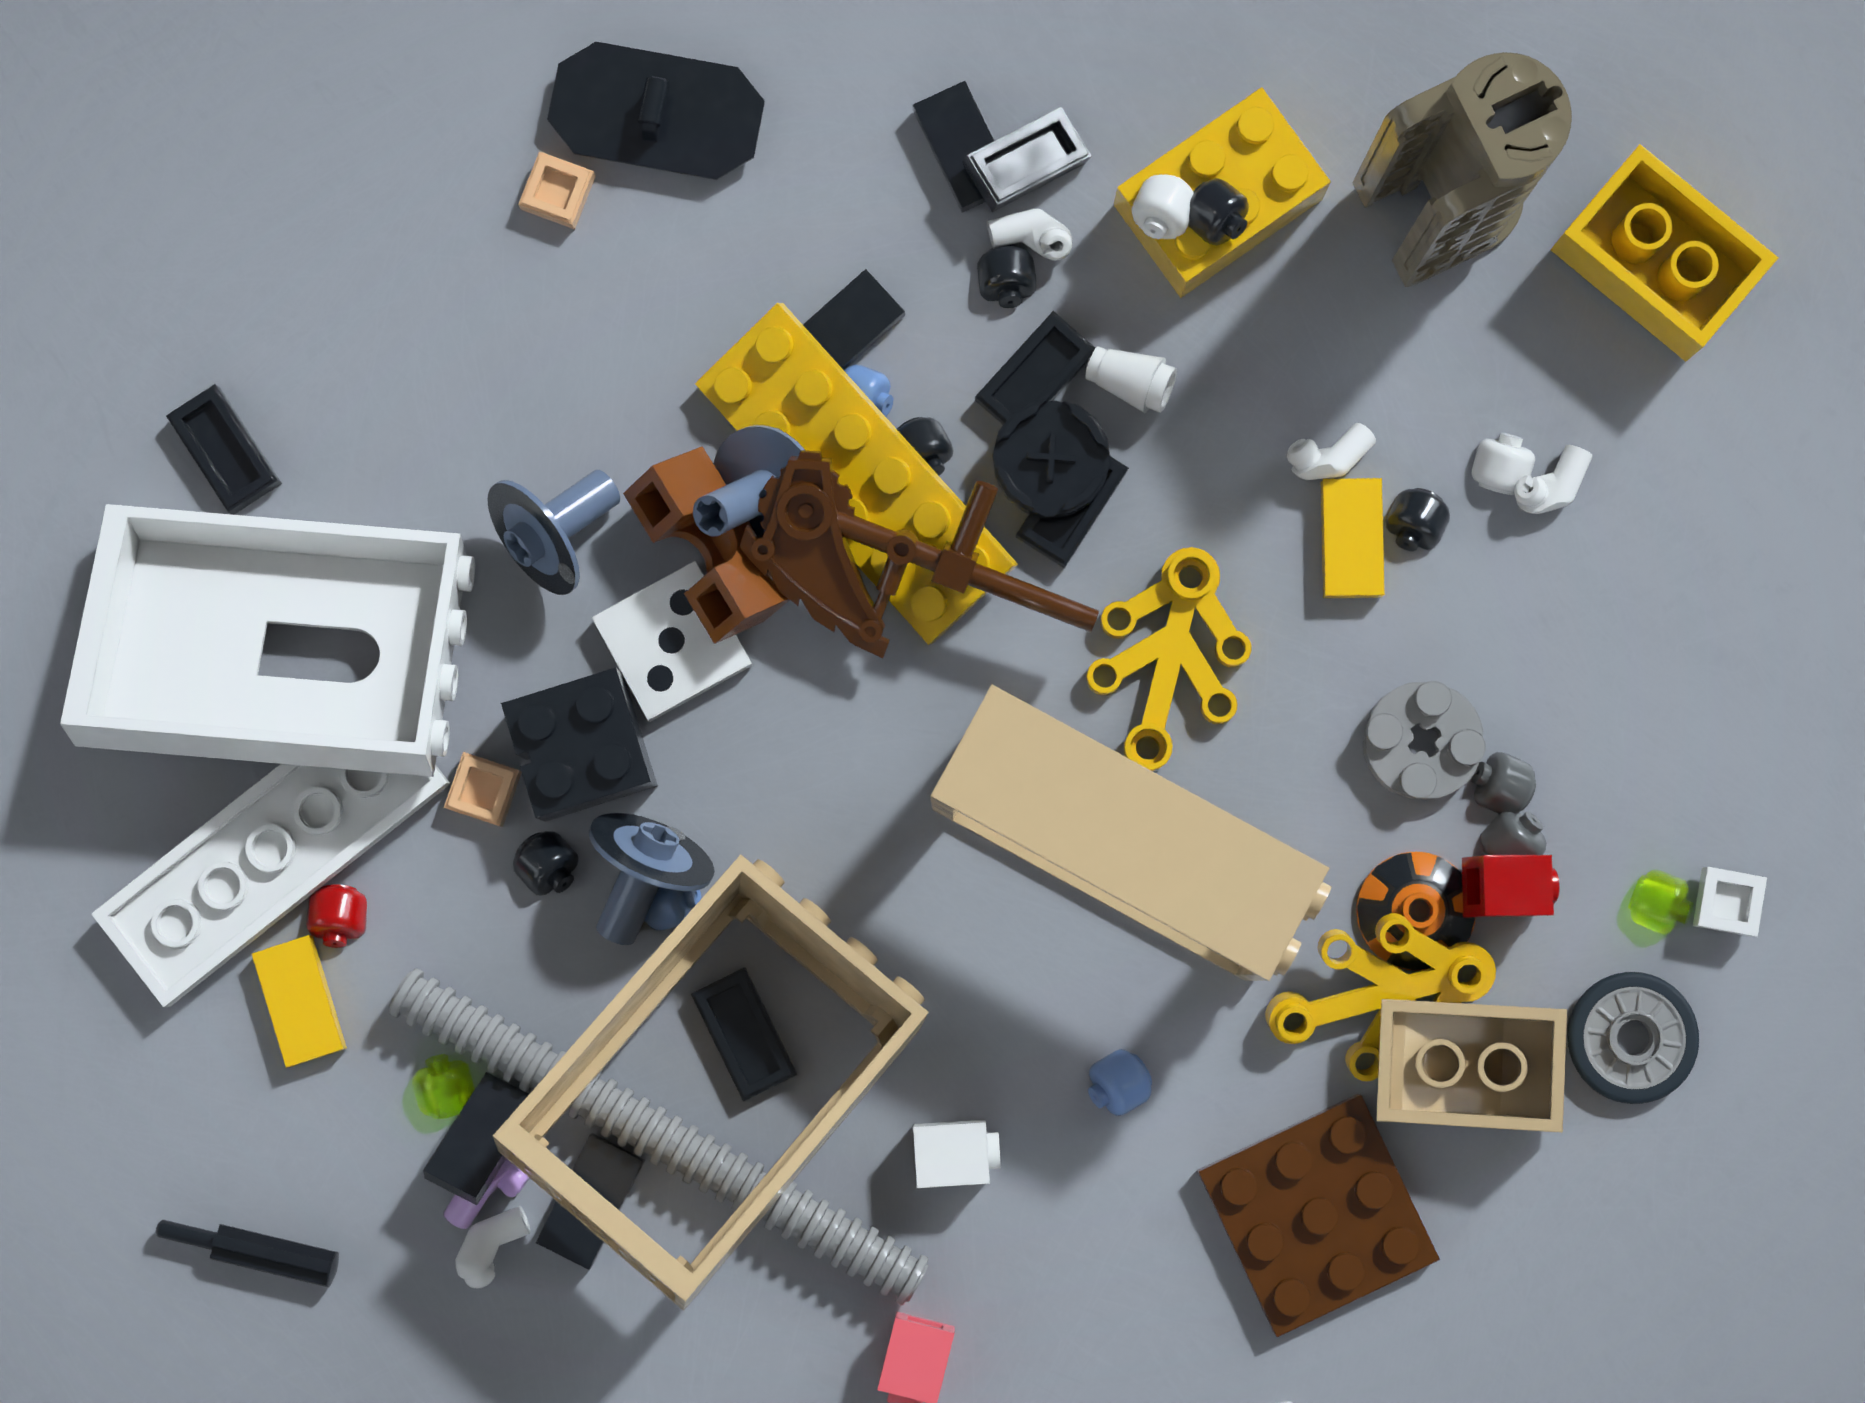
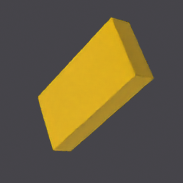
[1320,478,1385,598]
[252,935,347,1068]

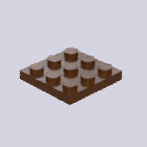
[1197,1094,1440,1337]

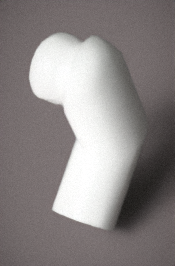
[987,209,1072,261]
[1287,423,1376,481]
[1514,445,1593,514]
[455,1206,531,1289]

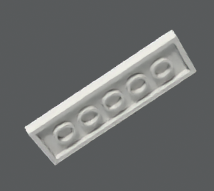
[91,764,451,1007]

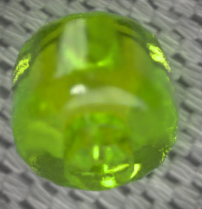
[1628,869,1694,935]
[412,1054,475,1119]

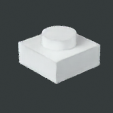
[1693,867,1767,937]

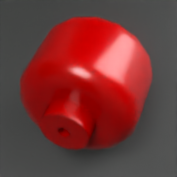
[306,884,367,948]

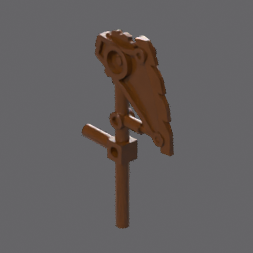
[740,450,1099,658]

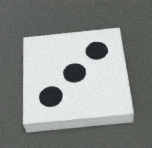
[592,561,753,722]

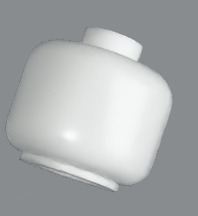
[1131,174,1194,239]
[1472,433,1535,495]

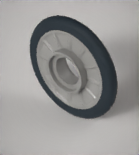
[1567,972,1699,1104]

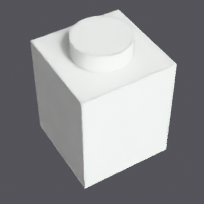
[913,1120,1001,1188]

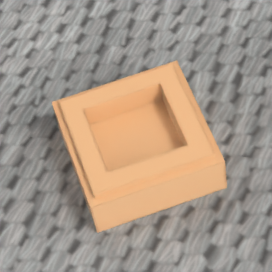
[518,151,596,230]
[444,752,522,827]

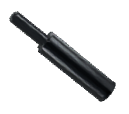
[156,1220,339,1288]

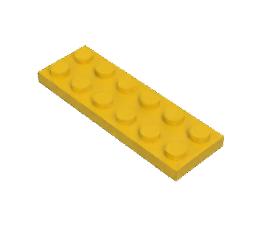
[695,303,1018,645]

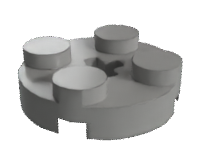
[1363,681,1486,800]

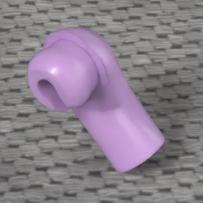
[444,1158,529,1229]

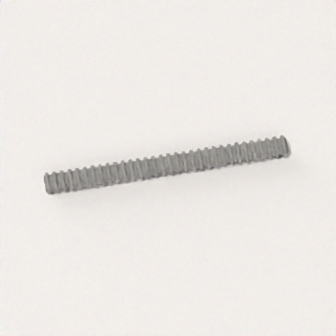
[389,968,929,1305]

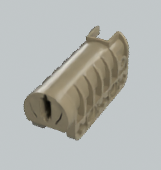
[1352,52,1572,287]

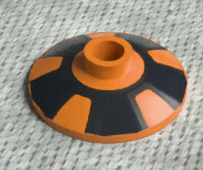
[1356,852,1476,971]

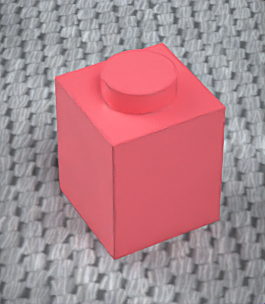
[877,1311,955,1403]

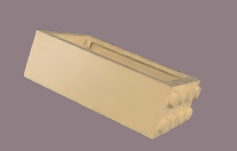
[931,684,1332,981]
[493,854,929,1311]

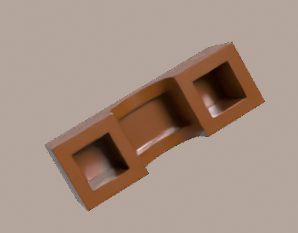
[623,446,789,644]

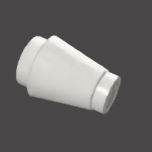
[1085,346,1177,413]

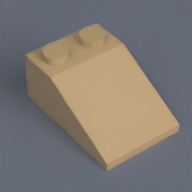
[1376,999,1567,1133]

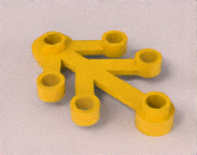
[1086,547,1252,771]
[1265,913,1496,1082]

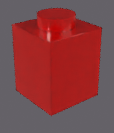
[1462,855,1560,917]

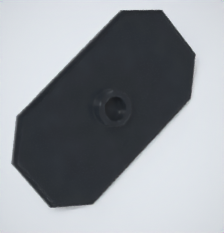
[547,42,765,180]

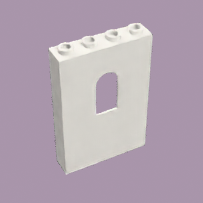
[60,504,475,777]

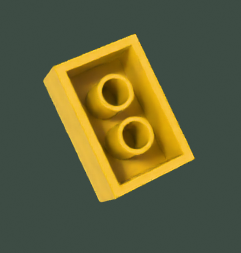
[1114,87,1331,298]
[1550,144,1779,362]

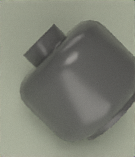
[1471,752,1536,814]
[1480,811,1547,855]

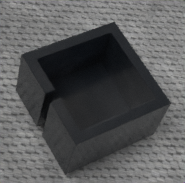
[501,667,658,822]

